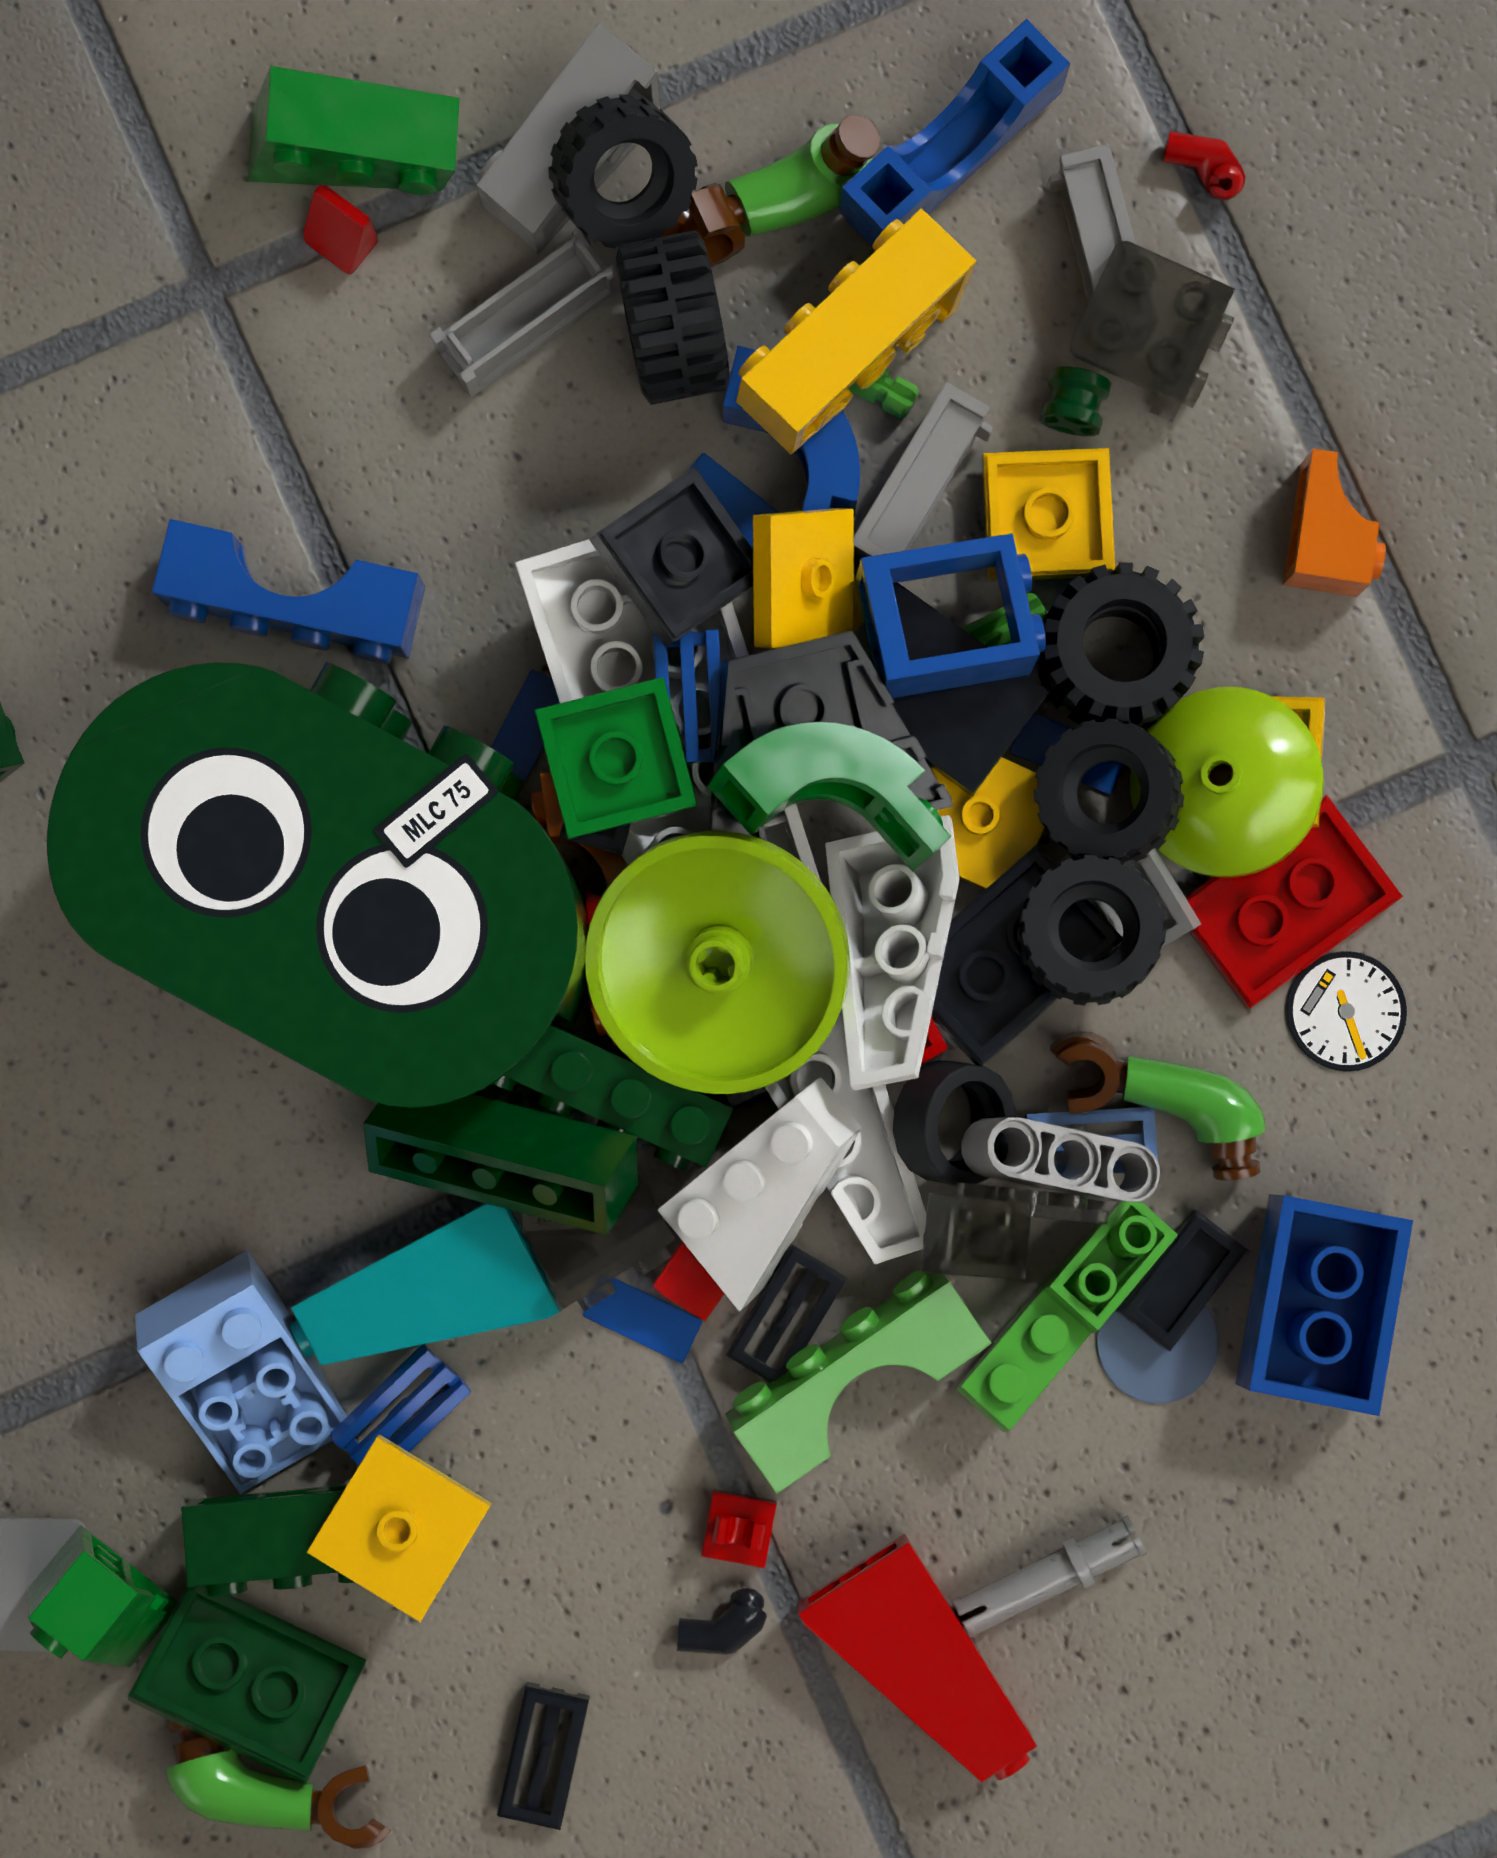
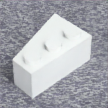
[658,1077,862,1312]

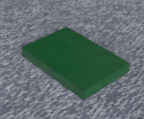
[128,1585,367,1785]

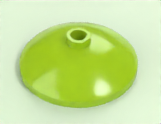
[1130,687,1324,878]

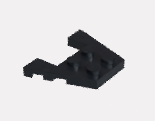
[708,630,953,841]

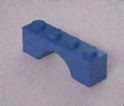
[840,19,1070,247]
[152,519,426,664]

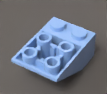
[135,1250,347,1494]

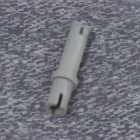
[953,1515,1147,1639]

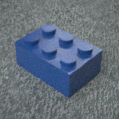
[1235,1194,1413,1416]

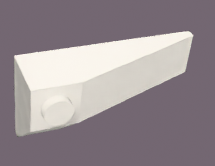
[825,815,960,1090]

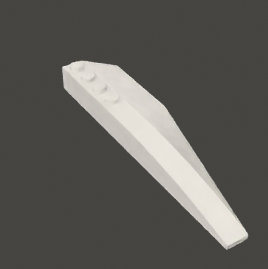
[515,539,936,1264]

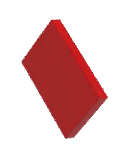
[1185,795,1403,1010]

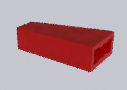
[797,1534,1037,1782]

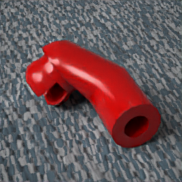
[1163,131,1245,200]

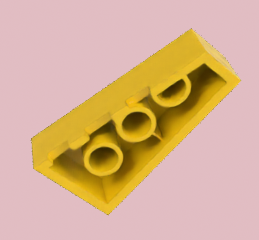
[736,208,977,455]

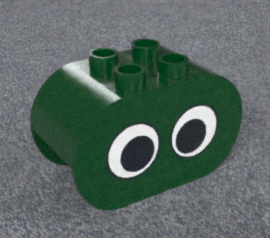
[47,662,589,1108]

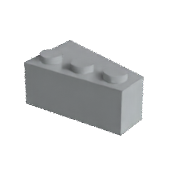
[477,22,660,254]

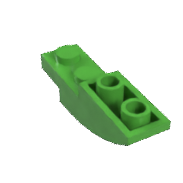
[955,1201,1178,1433]

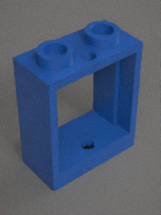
[855,533,1046,698]

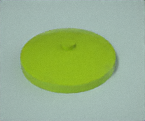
[585,831,850,1094]

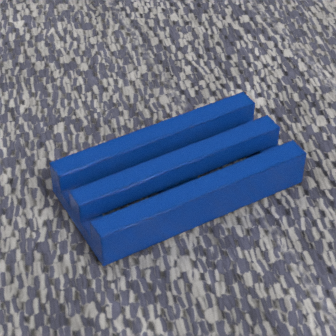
[653,629,721,763]
[330,1344,471,1465]

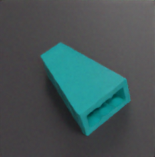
[290,1203,564,1365]

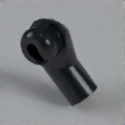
[677,1588,767,1655]

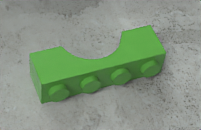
[725,1266,992,1494]

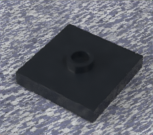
[589,466,753,648]

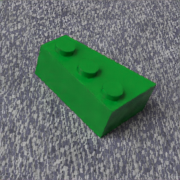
[247,66,460,195]
[28,1525,178,1667]

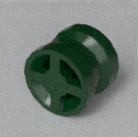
[1039,366,1112,436]

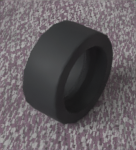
[892,1060,1016,1186]

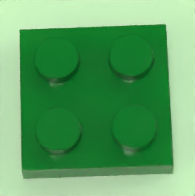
[535,677,697,839]

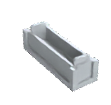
[1047,144,1157,354]
[429,228,620,397]
[854,382,993,564]

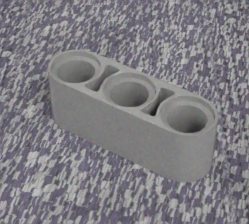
[961,1117,1160,1202]

